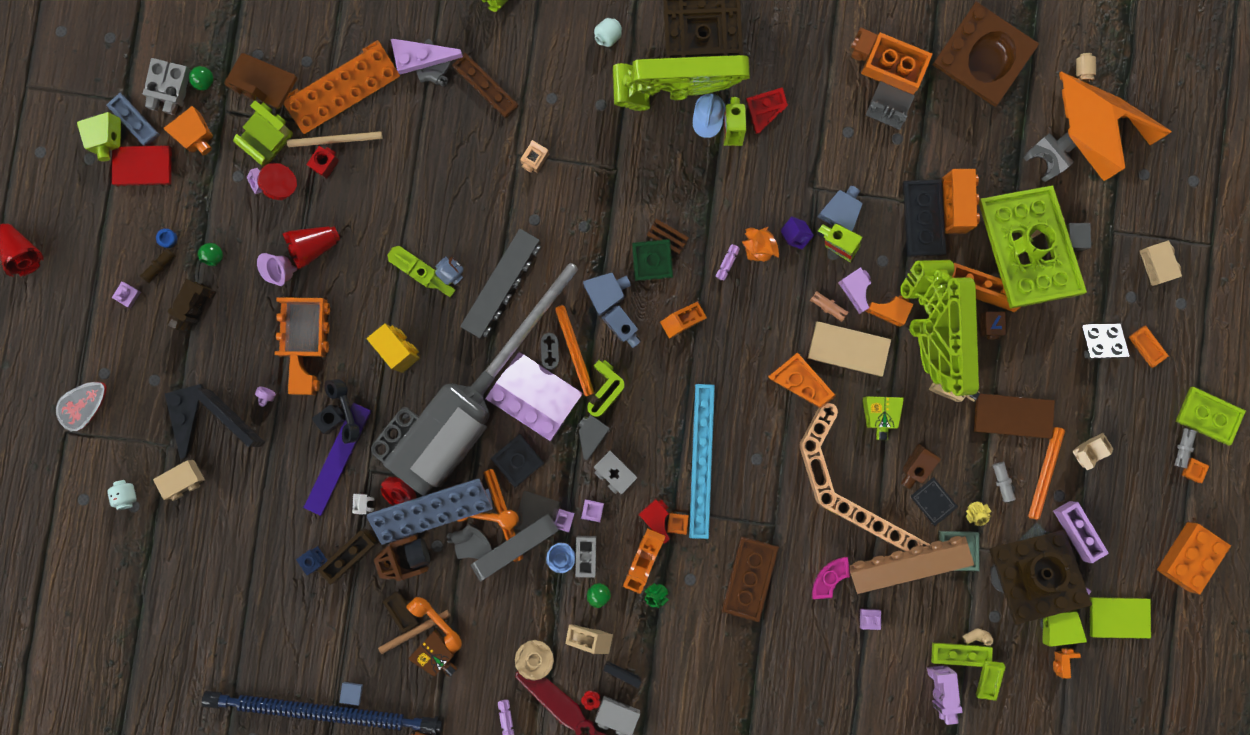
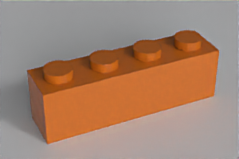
[952,263,1020,312]

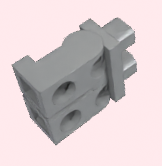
[142,58,191,115]

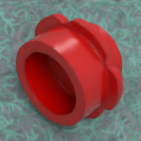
[581,691,600,710]

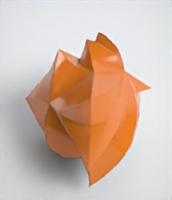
[742,227,779,262]

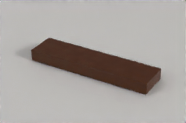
[452,53,519,119]

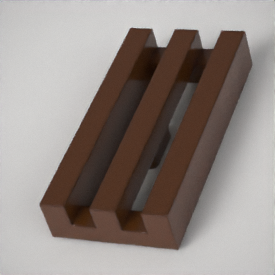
[647,219,689,255]

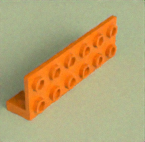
[283,40,400,134]

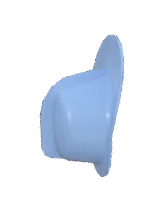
[693,94,725,138]

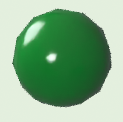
[188,66,214,91]
[198,243,223,266]
[586,583,611,608]

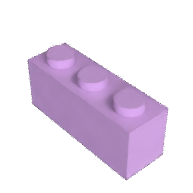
[1053,501,1109,563]

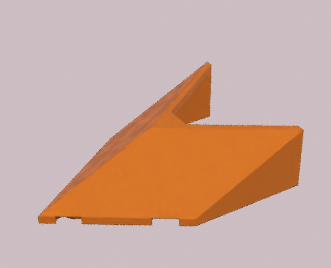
[1059,71,1172,181]

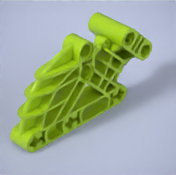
[613,55,750,111]
[900,260,979,396]

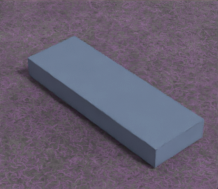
[106,93,160,146]

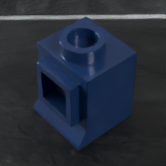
[296,546,328,575]

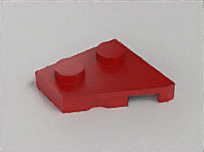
[746,87,788,134]

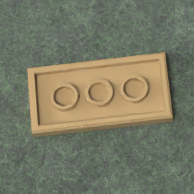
[807,321,891,377]

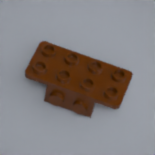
[224,53,297,109]

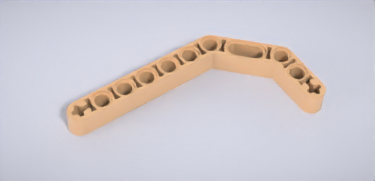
[800,403,930,551]

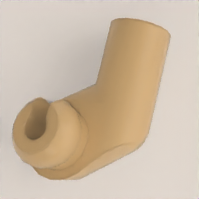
[962,628,993,646]

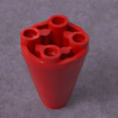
[282,226,340,269]

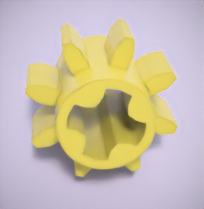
[966,502,991,526]

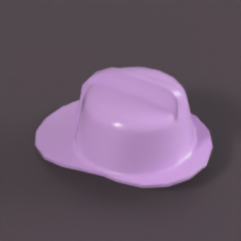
[257,253,297,286]

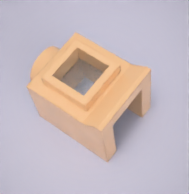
[520,140,549,173]

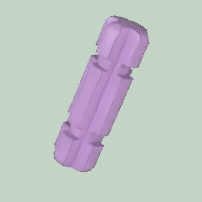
[716,244,740,281]
[498,700,514,735]

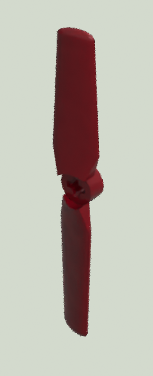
[515,670,607,735]

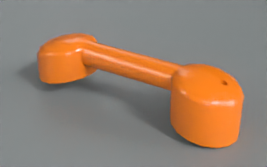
[457,510,519,530]
[406,597,462,654]

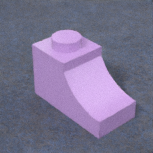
[838,267,871,314]

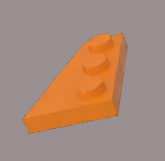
[768,353,836,409]

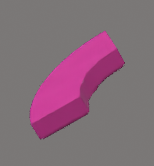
[812,557,850,599]

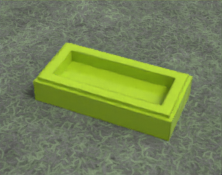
[976,660,1005,701]

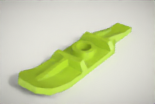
[387,246,456,298]

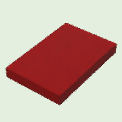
[112,146,171,186]

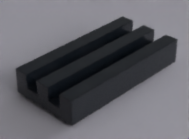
[603,661,642,689]

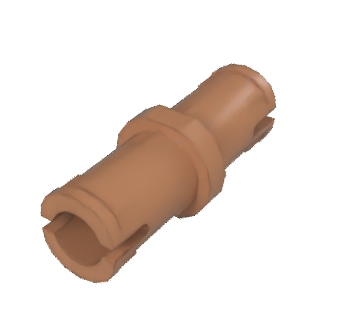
[810,291,848,322]

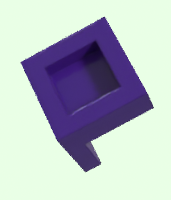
[781,216,814,250]

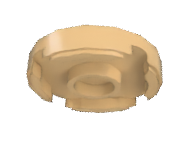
[515,640,554,680]

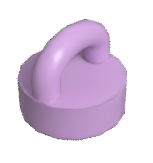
[255,387,276,407]

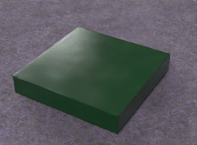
[632,239,673,281]

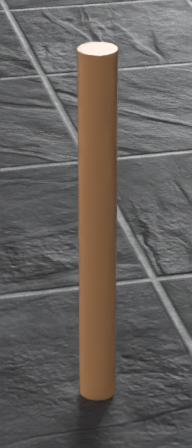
[378,610,451,654]

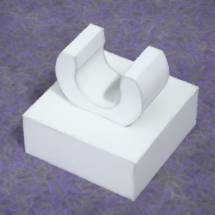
[352,494,374,514]

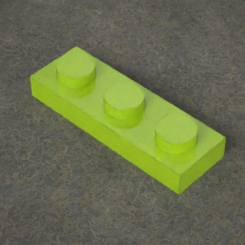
[931,642,993,667]

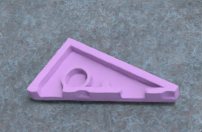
[391,39,463,75]

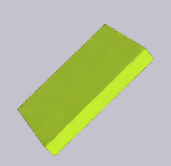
[1175,387,1246,446]
[1090,597,1151,638]

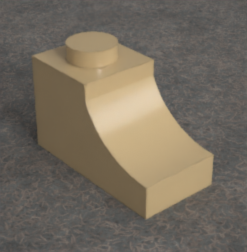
[565,625,613,654]

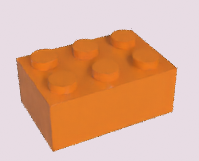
[861,32,932,95]
[942,169,980,234]
[1157,522,1231,595]

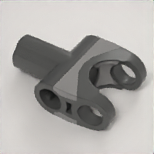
[1023,132,1076,183]

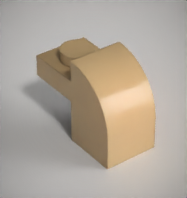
[1072,433,1113,470]

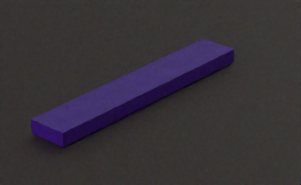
[303,403,372,516]

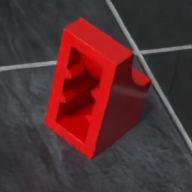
[638,498,670,544]

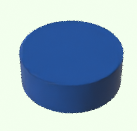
[156,229,177,248]

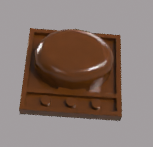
[932,2,1039,107]

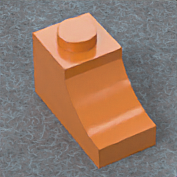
[865,295,913,327]
[660,301,707,338]
[288,355,320,396]

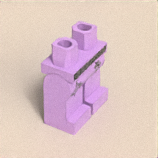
[927,665,962,725]

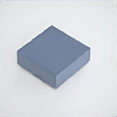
[339,682,363,706]

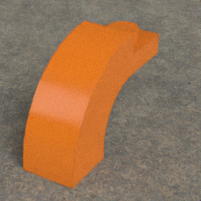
[623,528,665,594]

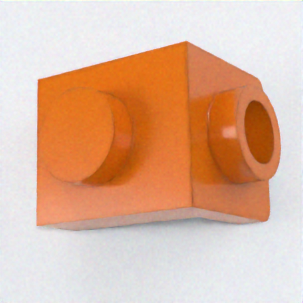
[1053,648,1081,679]

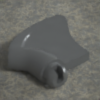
[416,39,452,87]
[447,523,492,559]

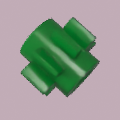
[644,583,668,608]

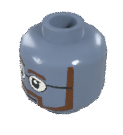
[435,256,464,285]

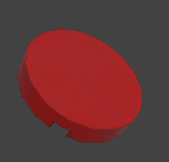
[257,163,297,200]
[380,477,417,506]

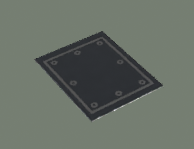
[910,477,958,526]

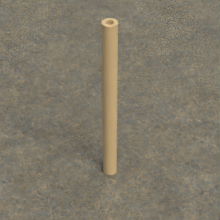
[287,131,383,147]

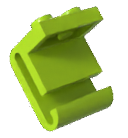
[233,101,293,167]
[587,360,624,418]

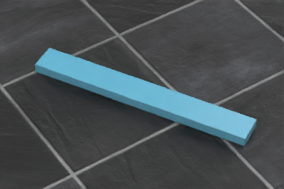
[689,384,715,539]

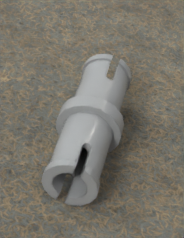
[1174,428,1197,469]
[992,462,1016,502]

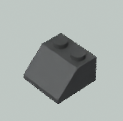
[579,415,610,460]

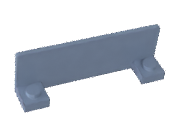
[367,479,493,545]

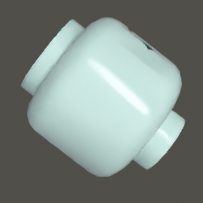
[594,18,622,47]
[107,480,137,510]

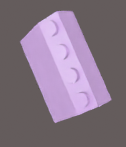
[485,352,583,441]

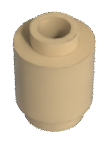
[1076,53,1096,82]

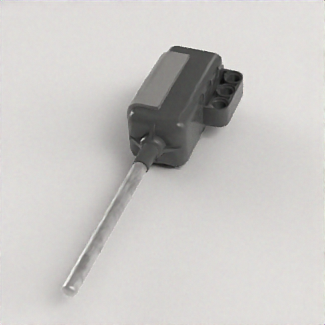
[371,263,578,496]

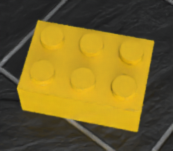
[366,323,420,373]

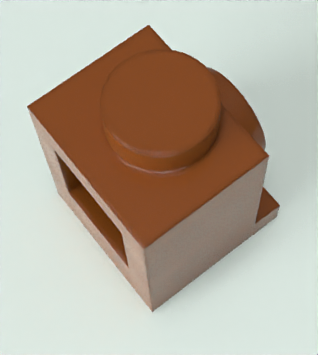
[851,27,877,61]

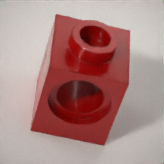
[306,146,339,179]

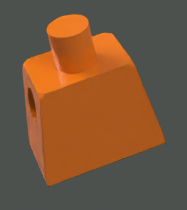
[164,106,213,155]

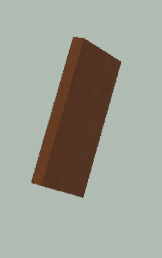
[974,394,1055,439]
[721,536,779,622]

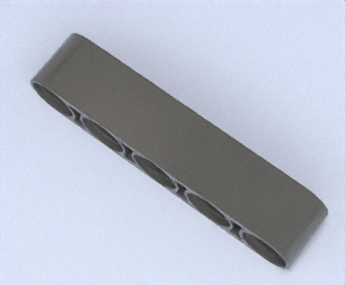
[470,514,559,582]

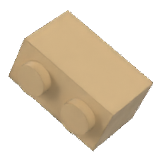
[1139,240,1182,286]
[153,460,205,501]

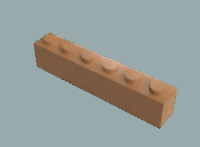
[850,536,974,594]

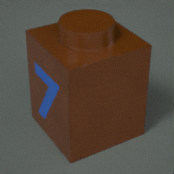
[980,312,1006,340]

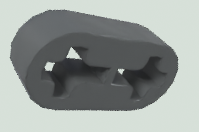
[541,333,559,370]

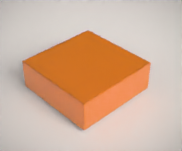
[1182,458,1209,483]
[667,513,689,535]

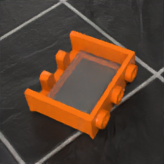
[275,297,330,357]

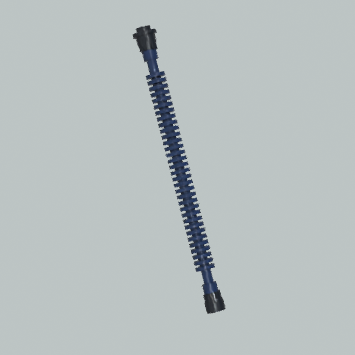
[202,691,442,735]

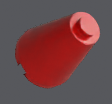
[0,224,44,277]

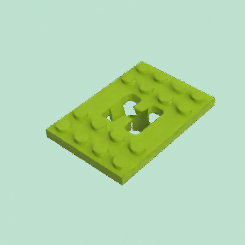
[979,186,1087,309]

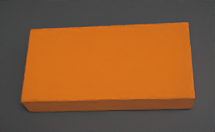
[1128,325,1169,368]

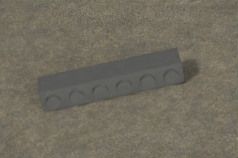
[460,229,541,340]

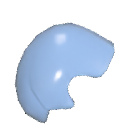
[546,543,575,573]

